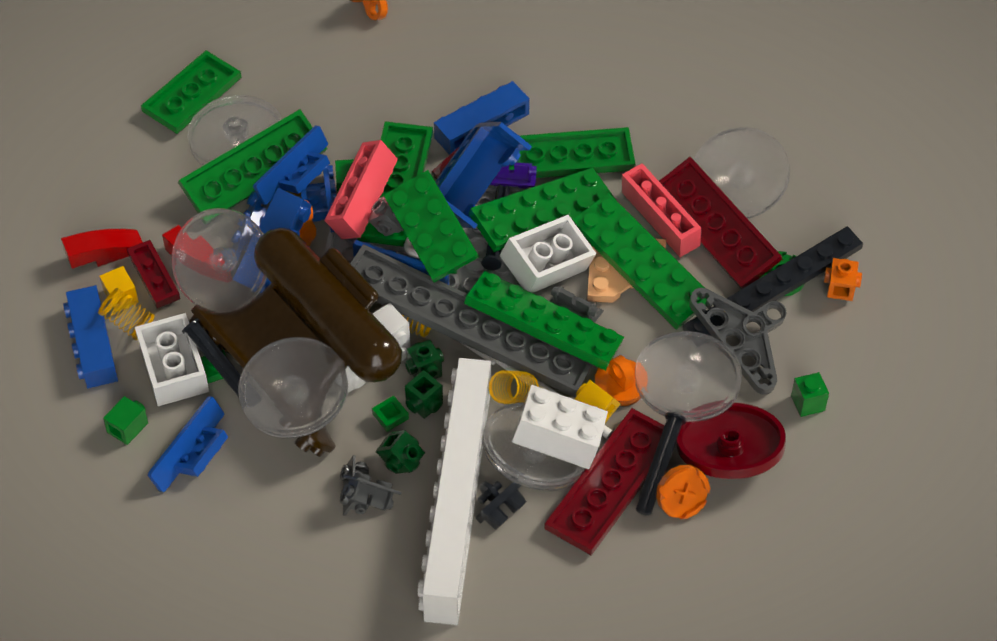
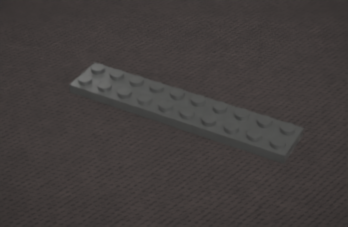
[350,244,592,397]

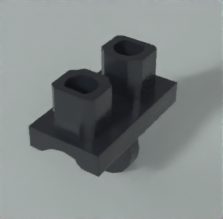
[475,480,527,530]

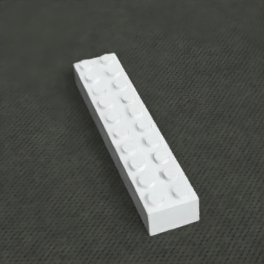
[418,358,491,625]

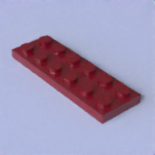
[659,156,783,289]
[545,408,665,556]

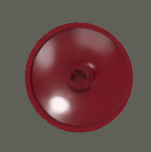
[677,402,786,479]

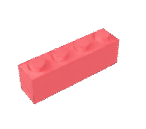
[324,140,398,240]
[622,163,701,257]

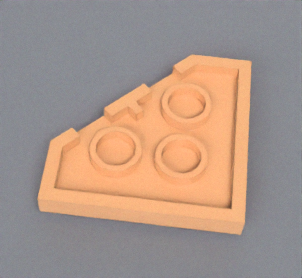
[587,239,666,303]

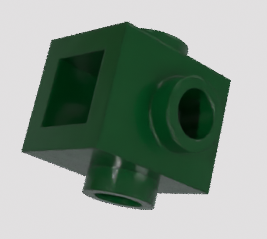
[404,339,444,379]
[405,370,443,419]
[375,430,426,474]

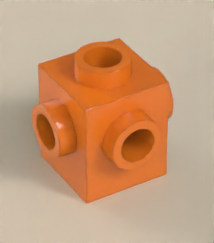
[824,258,862,301]

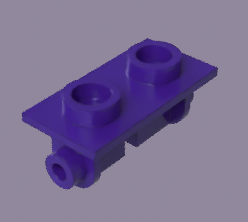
[490,162,537,189]

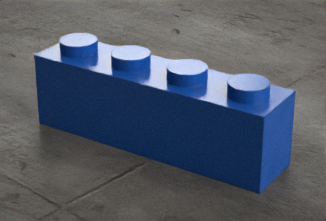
[434,81,530,155]
[234,188,312,293]
[63,285,118,389]

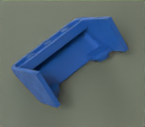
[435,122,532,229]

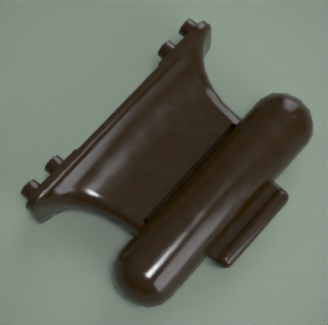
[189,228,402,457]

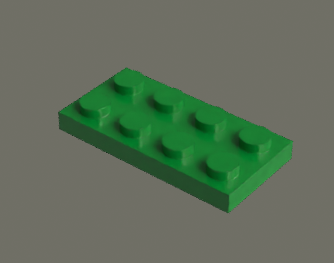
[141,50,242,134]
[383,170,479,283]

